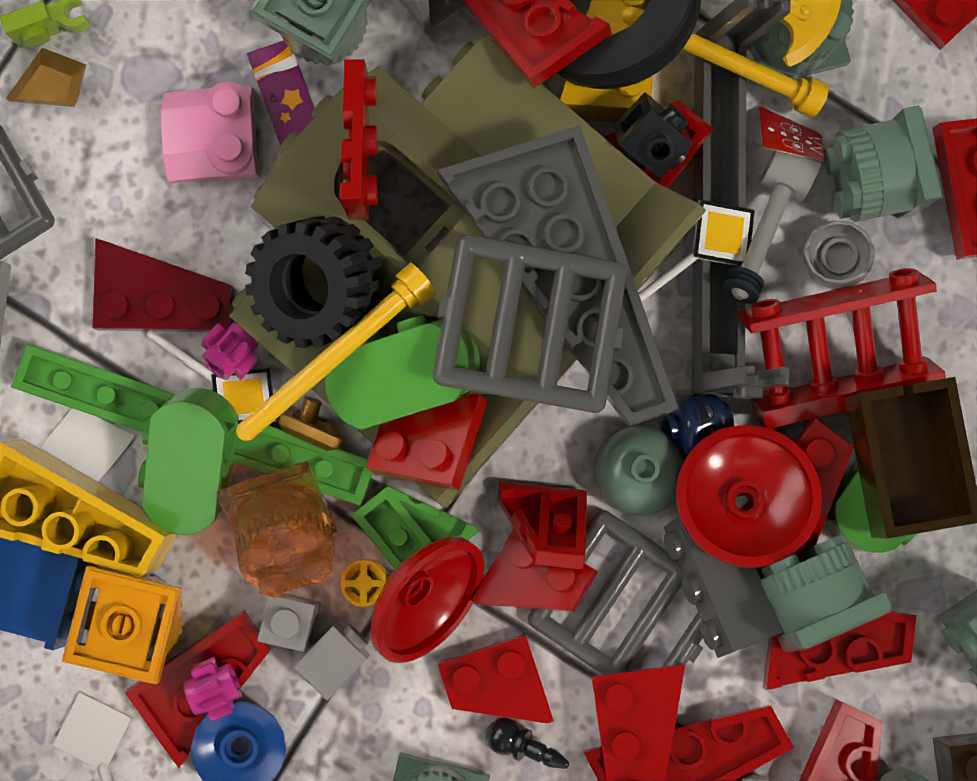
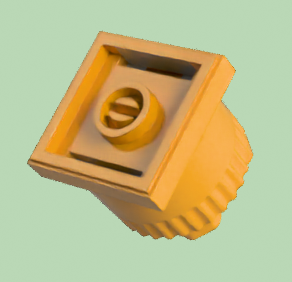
[62,566,185,684]

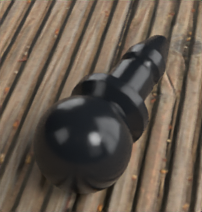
[486,717,569,769]

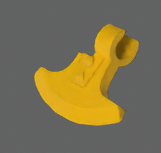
[780,0,841,67]

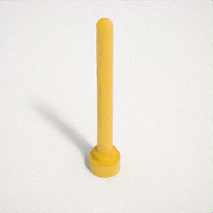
[622,6,829,118]
[236,263,437,441]

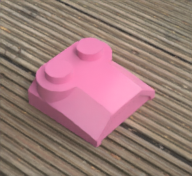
[161,81,259,183]

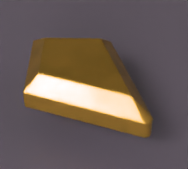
[7,48,87,107]
[278,397,343,451]

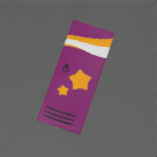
[247,40,314,146]

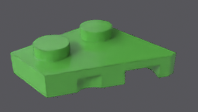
[351,486,479,570]

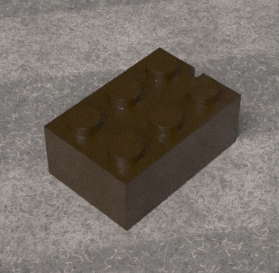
[845,377,977,539]

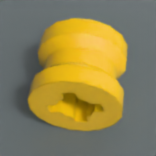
[340,559,389,607]

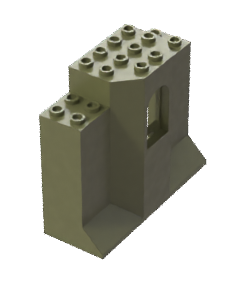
[229,34,706,508]

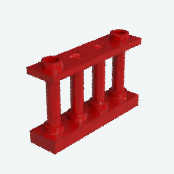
[738,268,946,429]

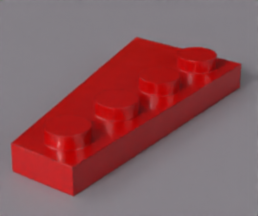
[583,704,794,781]

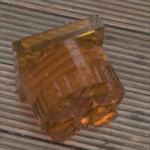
[217,460,337,598]

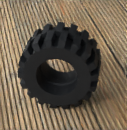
[245,215,384,348]

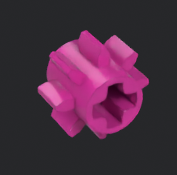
[201,323,259,380]
[183,657,242,722]

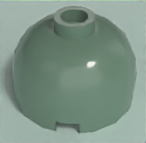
[594,425,685,516]

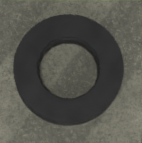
[557,0,701,89]

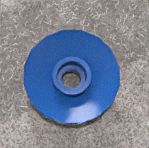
[191,701,286,781]

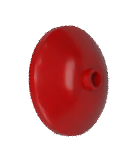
[676,425,822,568]
[371,537,484,663]

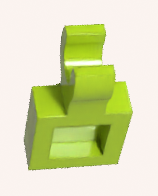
[0,0,91,47]

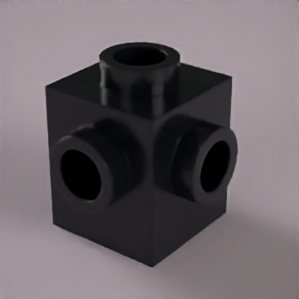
[613,92,693,179]

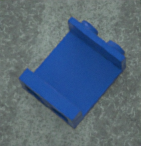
[0,538,90,651]

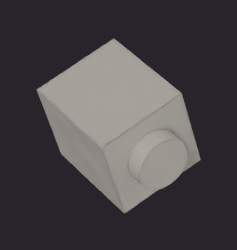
[257,591,321,652]
[293,622,370,701]

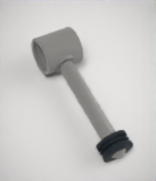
[722,150,822,304]

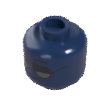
[661,393,734,456]

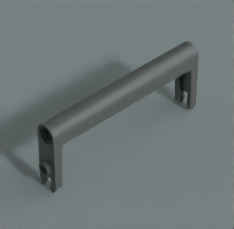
[692,0,790,399]

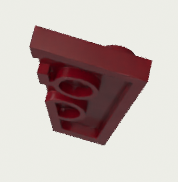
[92,238,234,332]

